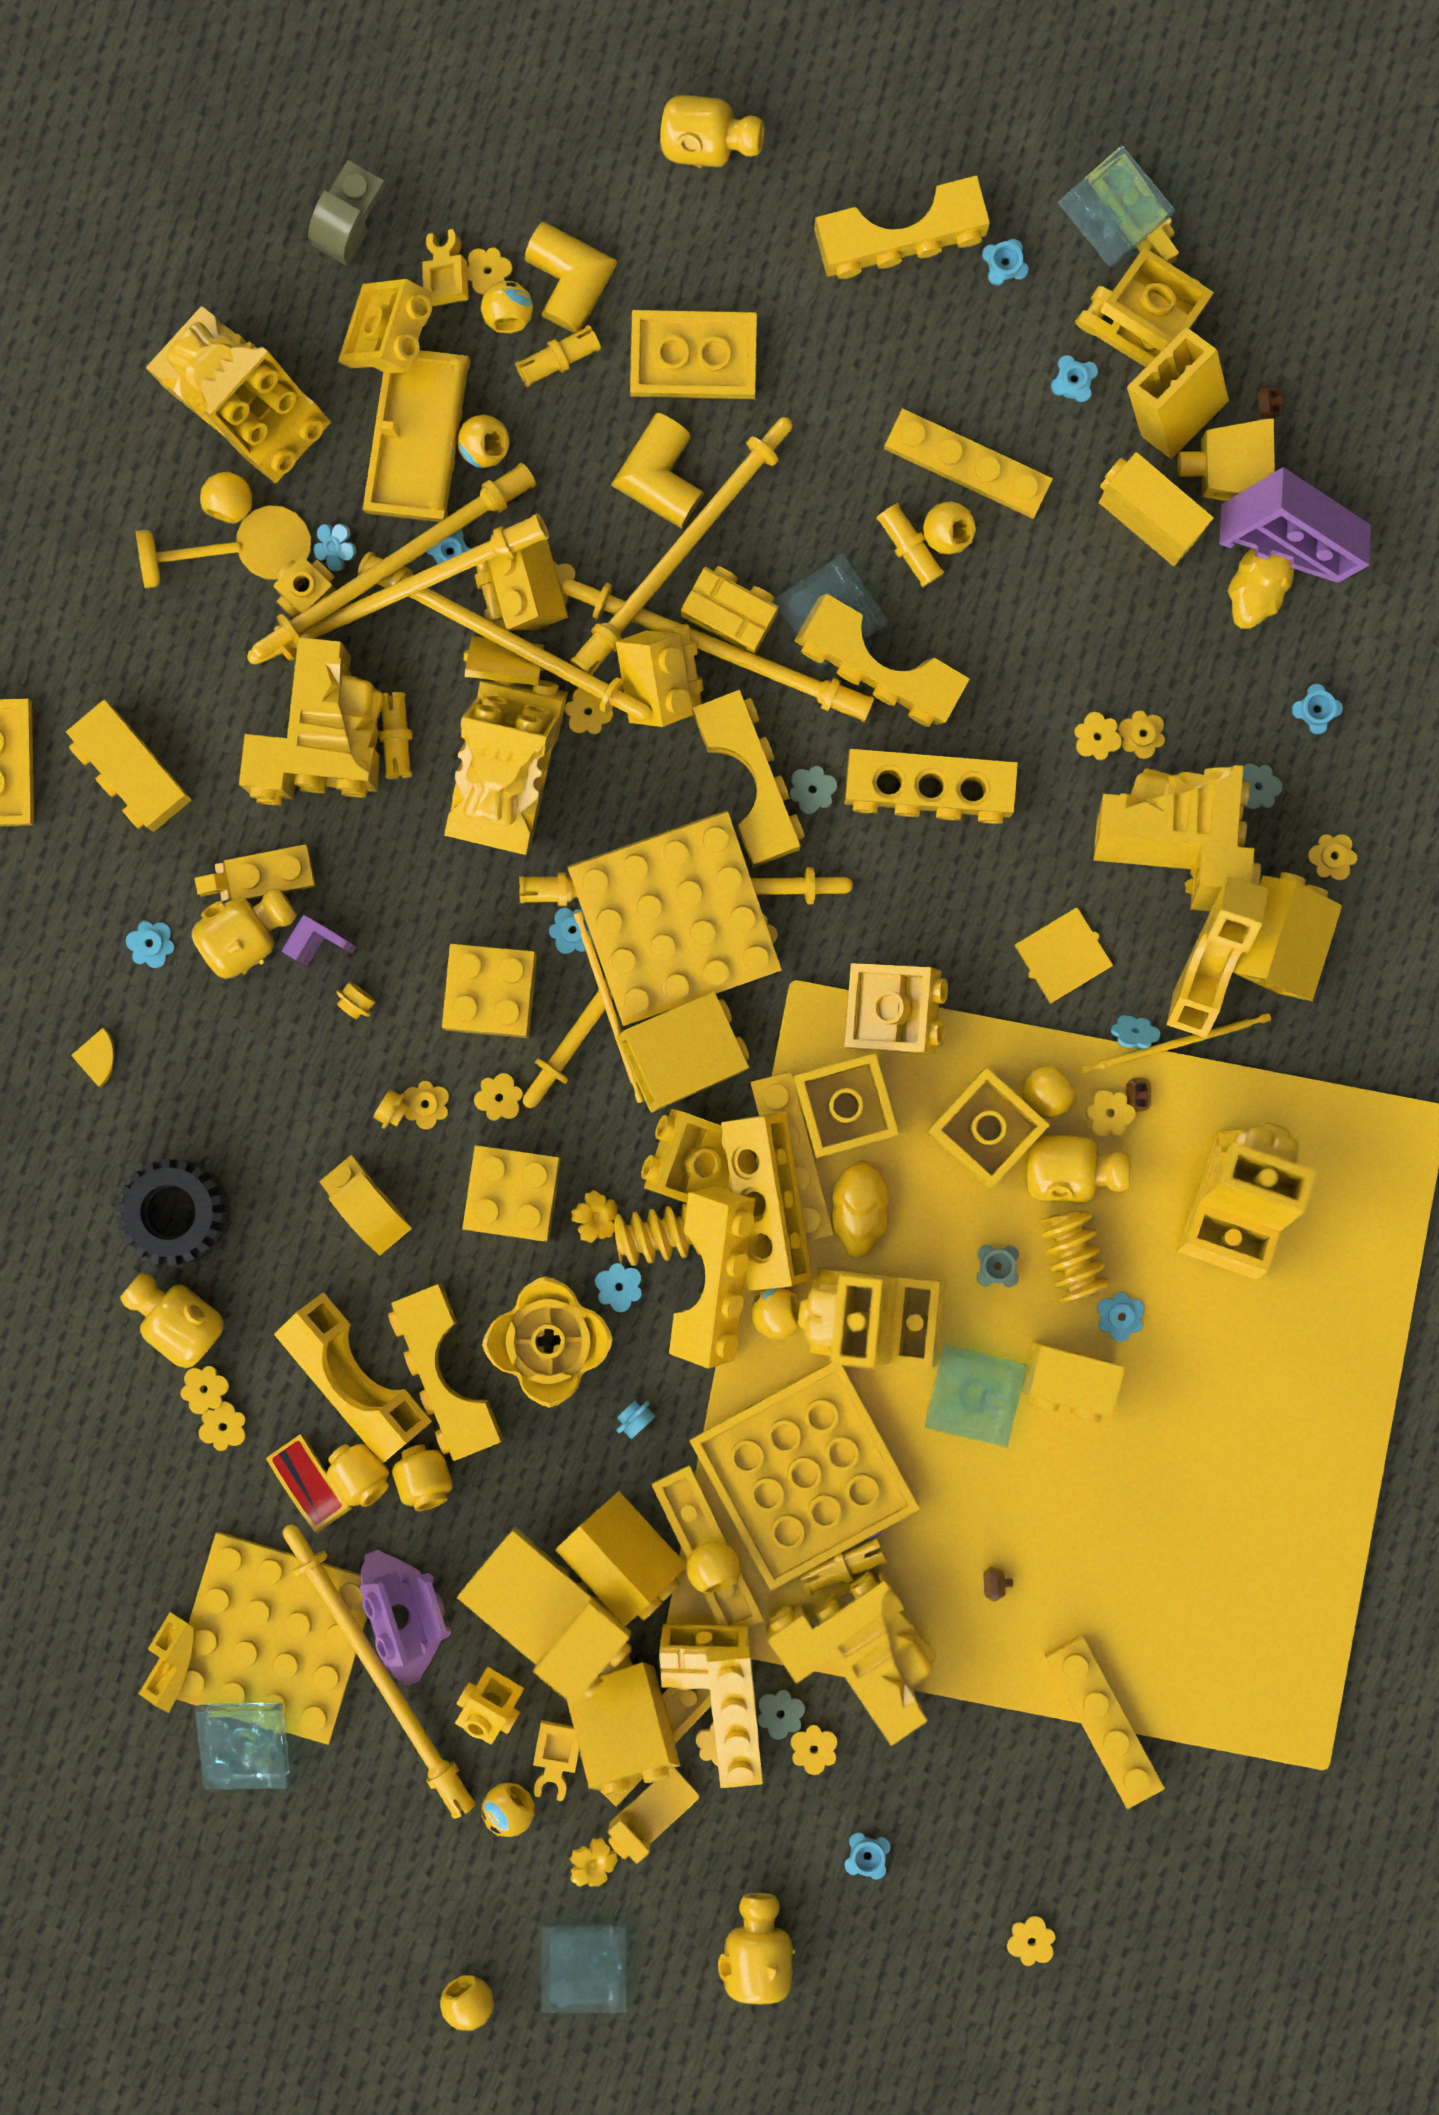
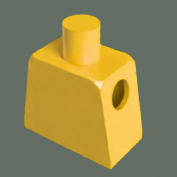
[1177,419,1275,501]

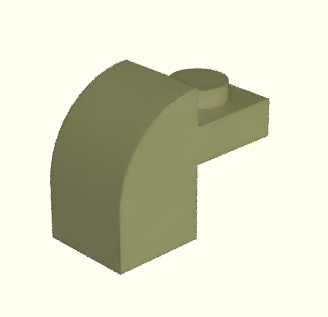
[308,160,386,267]

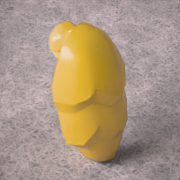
[1227,548,1294,629]
[831,1161,889,1258]

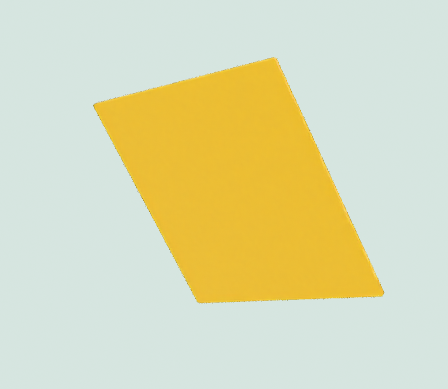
[666,980,1439,1770]

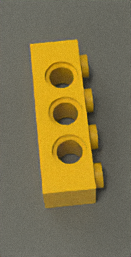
[844,749,1018,824]
[721,1112,813,1291]

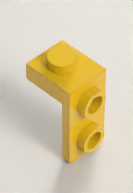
[608,1768,699,1864]

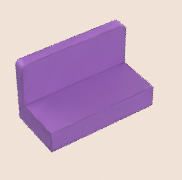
[281,915,357,966]

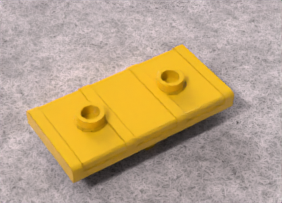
[363,350,471,522]

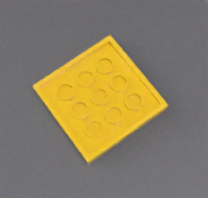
[567,811,781,1026]
[689,1363,920,1591]
[177,1532,368,1745]

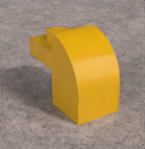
[319,1155,412,1256]

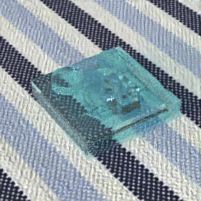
[1057,145,1176,268]
[773,554,889,671]
[924,1344,1027,1447]
[195,1703,291,1789]
[541,1923,627,2013]

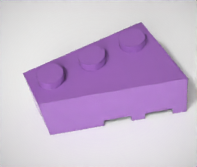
[1219,467,1371,583]

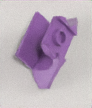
[360,1550,451,1687]

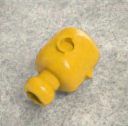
[660,95,764,168]
[191,889,297,979]
[1027,1134,1131,1204]
[120,1273,224,1368]
[718,1893,795,2004]

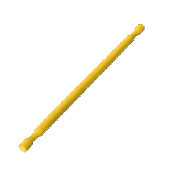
[574,911,645,1103]
[1080,1013,1271,1075]

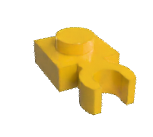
[422,229,468,307]
[533,1720,579,1801]

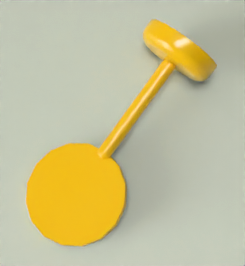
[136,506,311,588]

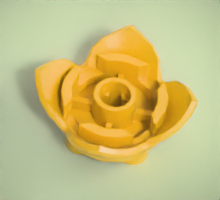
[482,1276,613,1408]

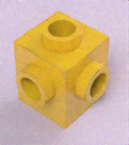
[273,556,336,618]
[455,1667,524,1744]

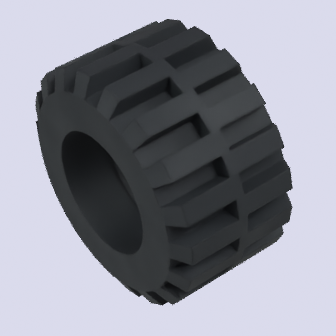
[116,1159,230,1265]

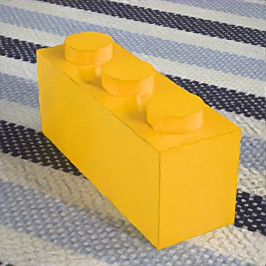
[66,700,192,832]

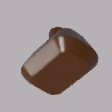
[1258,385,1284,419]
[1126,1078,1151,1112]
[983,1567,1013,1602]

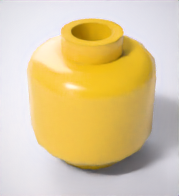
[326,1444,389,1507]
[392,1445,453,1511]

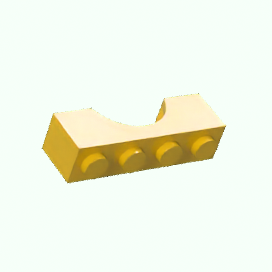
[814,175,990,279]
[794,593,970,727]
[693,690,805,868]
[1167,875,1269,1038]
[669,1186,755,1369]
[388,1283,504,1461]
[274,1292,432,1464]

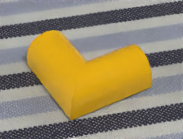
[525,221,617,333]
[612,413,704,529]

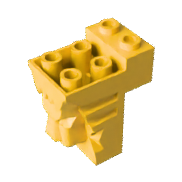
[146,306,331,484]
[239,637,384,806]
[444,679,568,855]
[1093,765,1261,911]
[1177,1122,1317,1280]
[798,1268,946,1368]
[457,1527,631,1705]
[766,1570,936,1746]

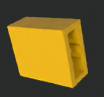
[1127,327,1229,459]
[1099,452,1214,566]
[1233,872,1342,1001]
[617,991,749,1113]
[555,1491,687,1626]
[567,1662,680,1796]

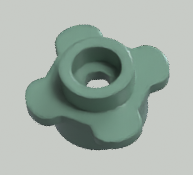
[976,1245,1019,1287]

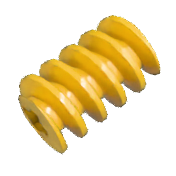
[614,1203,701,1266]
[1038,1210,1109,1303]

